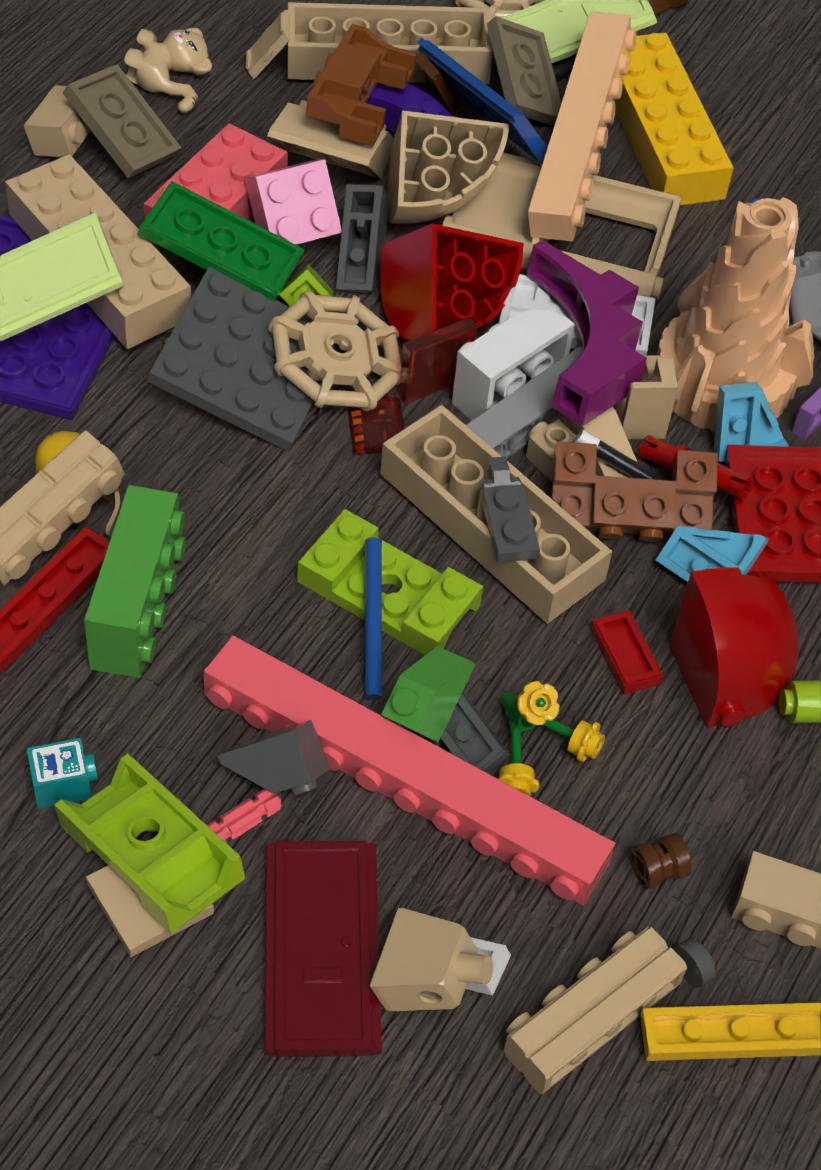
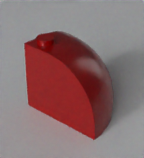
[381,223,524,342]
[669,567,799,728]

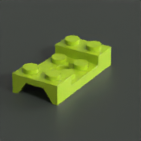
[297,509,483,655]
[54,753,245,934]

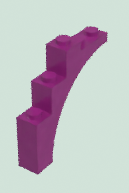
[526,240,647,426]

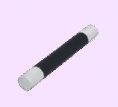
[574,429,665,480]

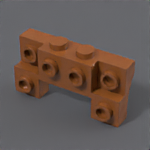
[306,24,417,146]
[551,441,718,542]

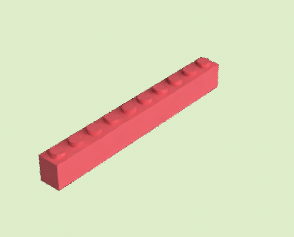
[204,635,616,906]

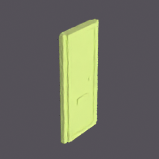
[493,0,657,63]
[0,212,125,341]

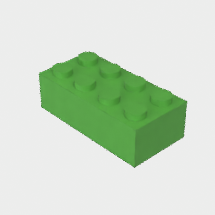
[84,485,186,678]

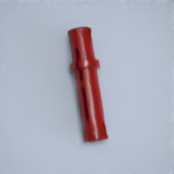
[638,435,754,500]

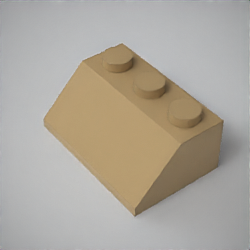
[267,100,394,179]

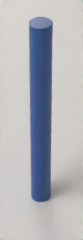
[365,538,382,700]

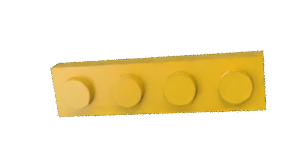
[640,1003,821,1061]

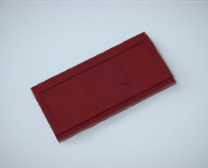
[265,841,382,1057]

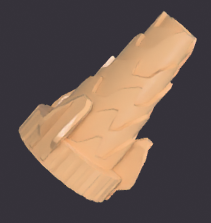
[657,197,814,432]

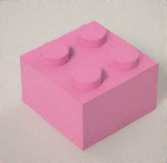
[244,159,342,245]

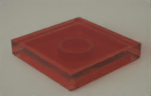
[399,317,477,405]

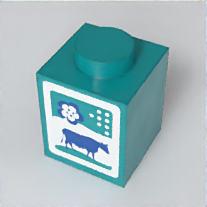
[27,738,98,809]

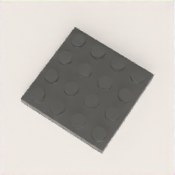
[146,267,339,452]

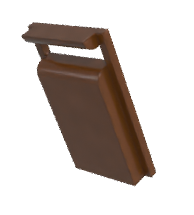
[416,52,461,117]

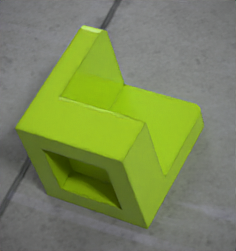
[280,264,333,316]

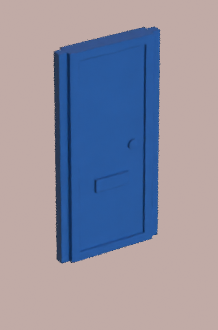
[417,38,547,164]

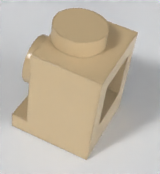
[526,419,576,482]

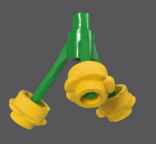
[498,681,605,797]

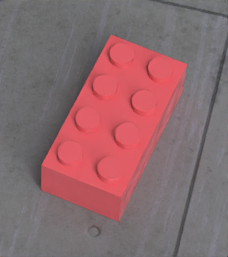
[144,123,288,221]

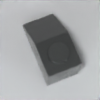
[217,720,330,795]

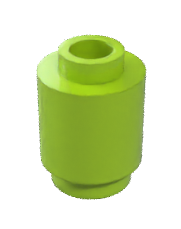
[779,680,821,723]

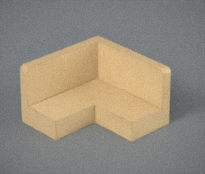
[614,355,678,439]

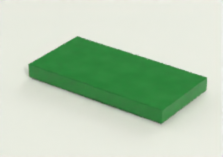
[138,181,305,302]

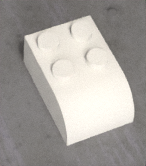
[452,309,575,421]

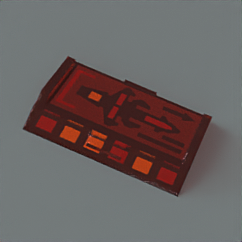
[347,392,405,455]

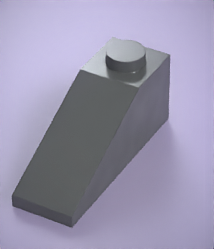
[336,184,389,293]

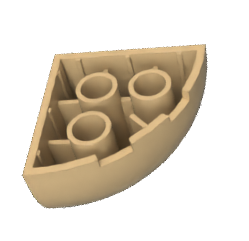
[387,111,509,224]

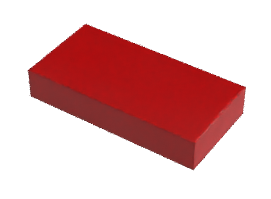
[590,610,664,695]

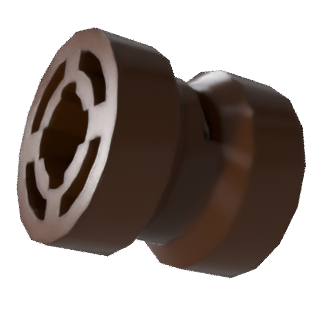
[630,833,691,889]

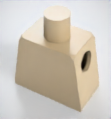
[370,908,493,1011]

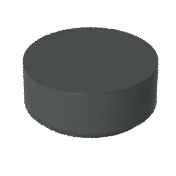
[673,938,716,988]

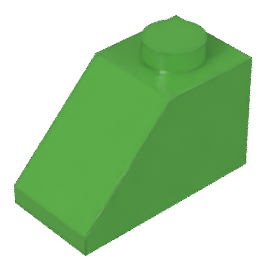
[381,646,476,743]

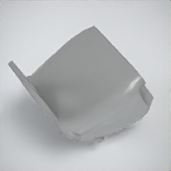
[789,251,821,341]

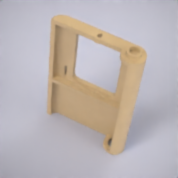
[442,152,682,300]

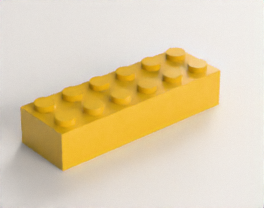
[614,33,734,205]

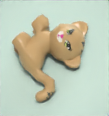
[124,28,212,113]

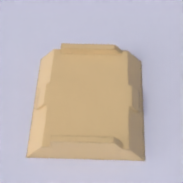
[246,10,290,79]

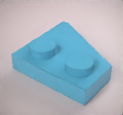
[713,381,789,462]
[656,526,769,582]

